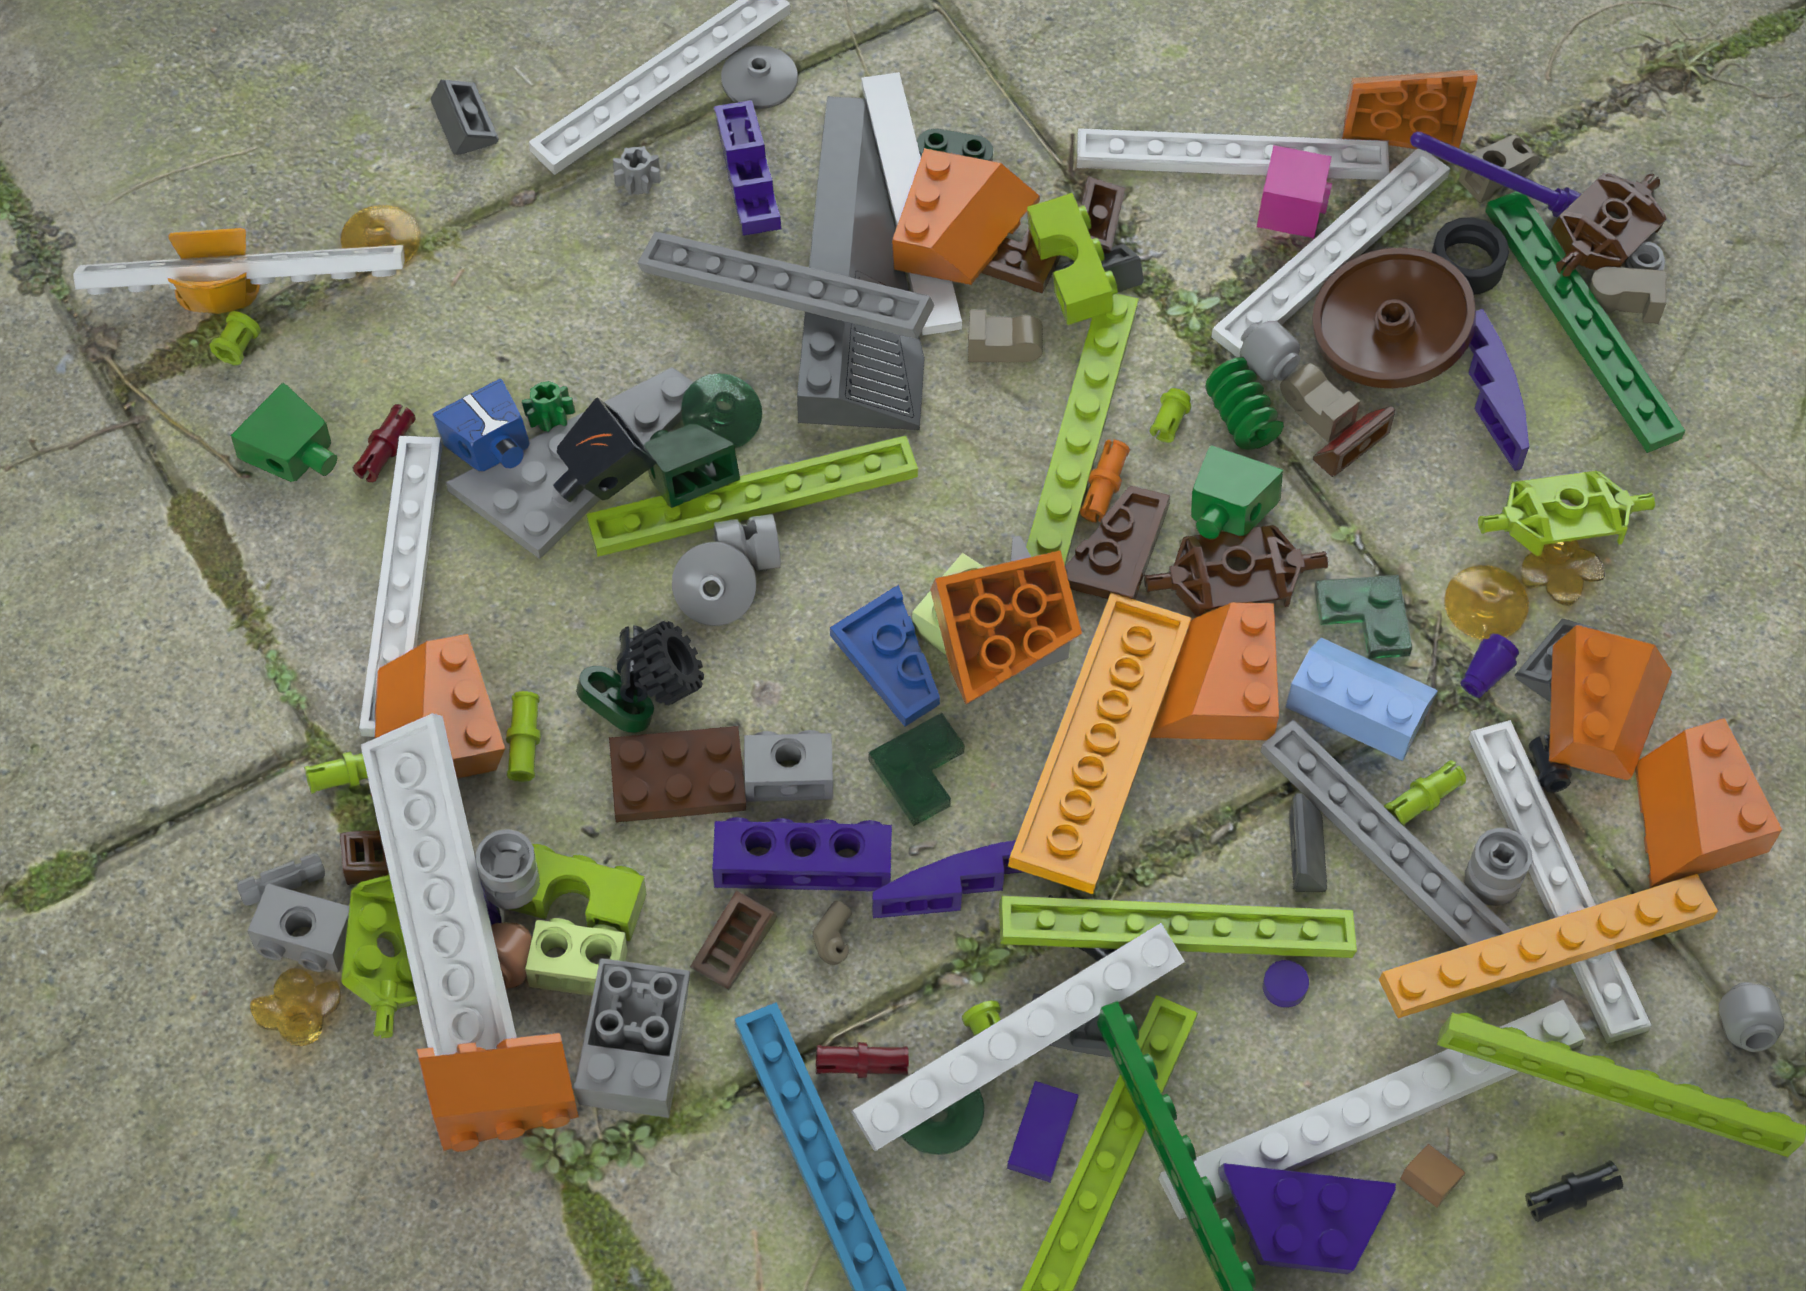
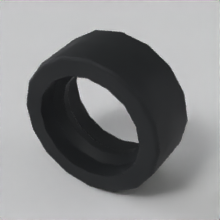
[1431,217,1509,295]

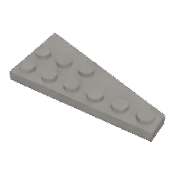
[446,367,704,559]

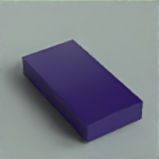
[1007,1081,1079,1183]

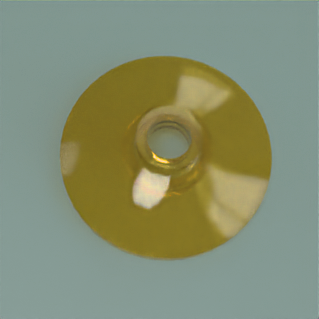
[341,205,421,264]
[1444,565,1529,640]

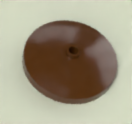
[1312,247,1476,389]

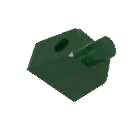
[644,424,740,508]

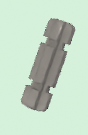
[237,853,325,906]

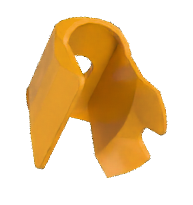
[168,228,260,314]

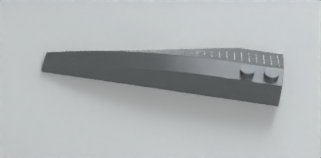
[797,96,925,430]

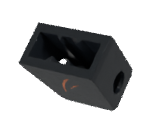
[553,397,657,502]

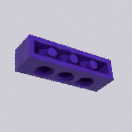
[712,817,892,891]

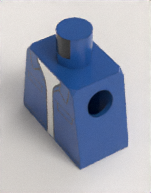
[432,378,530,471]

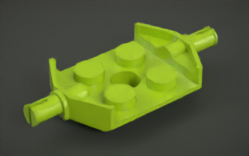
[1478,471,1655,556]
[341,874,418,1038]

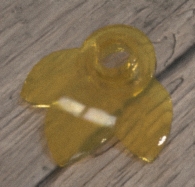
[1521,540,1605,606]
[250,968,341,1046]

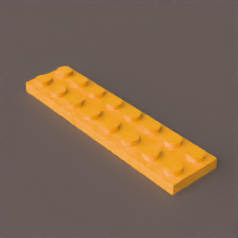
[1008,592,1191,894]

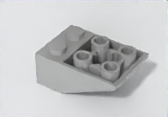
[574,958,690,1118]

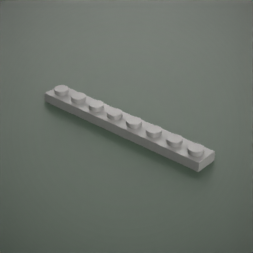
[638,231,935,339]
[1260,720,1530,995]

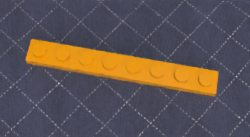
[1379,874,1718,1019]

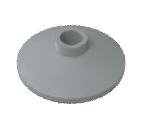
[721,46,798,109]
[672,542,756,626]

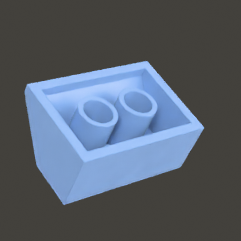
[1285,638,1438,761]

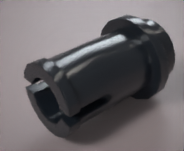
[1529,735,1572,793]

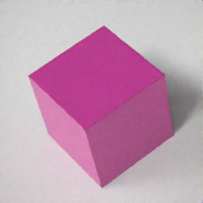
[1256,145,1332,238]

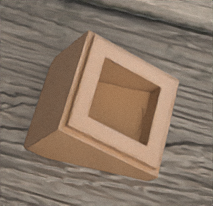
[1400,1144,1466,1208]

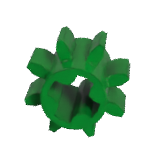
[522,381,575,432]

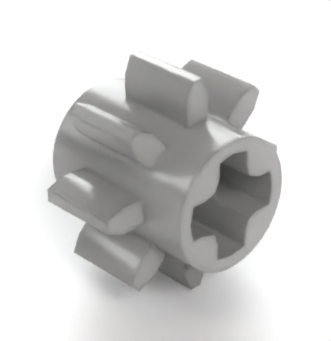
[613,146,661,195]

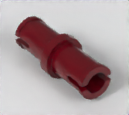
[353,404,416,483]
[816,1042,909,1078]

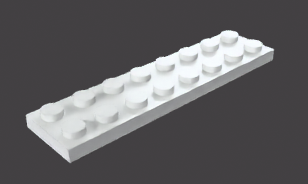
[361,713,517,1056]

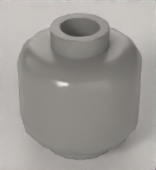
[1240,321,1301,381]
[1719,982,1784,1052]

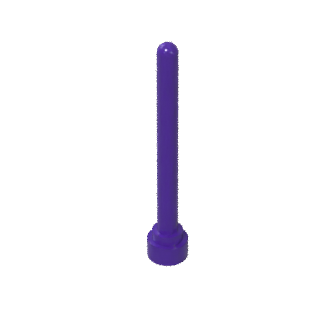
[1410,132,1581,218]

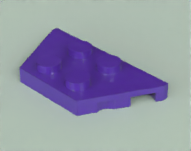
[1218,1163,1396,1274]

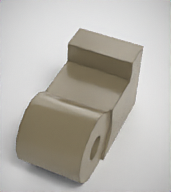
[1458,135,1540,203]
[1589,267,1666,324]
[968,309,1043,363]
[1280,363,1360,443]

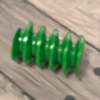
[1205,357,1284,450]

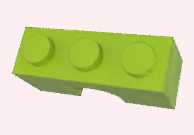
[1027,193,1118,325]
[508,844,647,941]

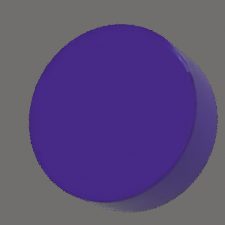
[1262,960,1309,1008]

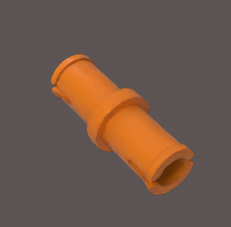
[1080,439,1130,523]

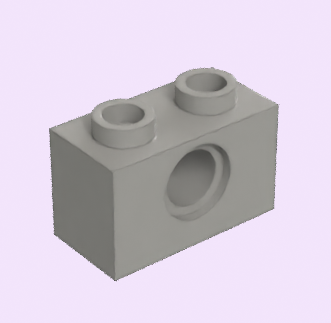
[744,730,833,802]
[247,884,349,972]

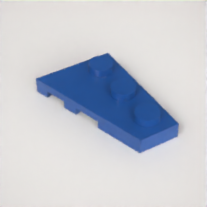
[830,584,940,727]

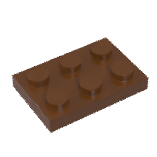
[609,726,746,823]

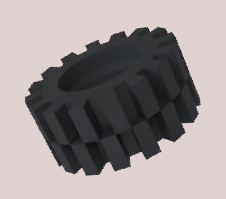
[629,621,704,705]

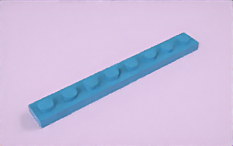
[734,1002,907,1291]

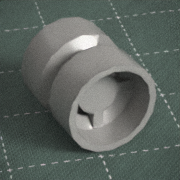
[714,514,781,571]
[1464,828,1532,906]
[475,829,540,909]

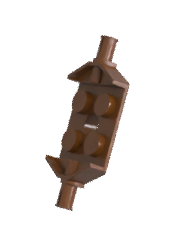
[1551,173,1666,276]
[1144,525,1328,617]

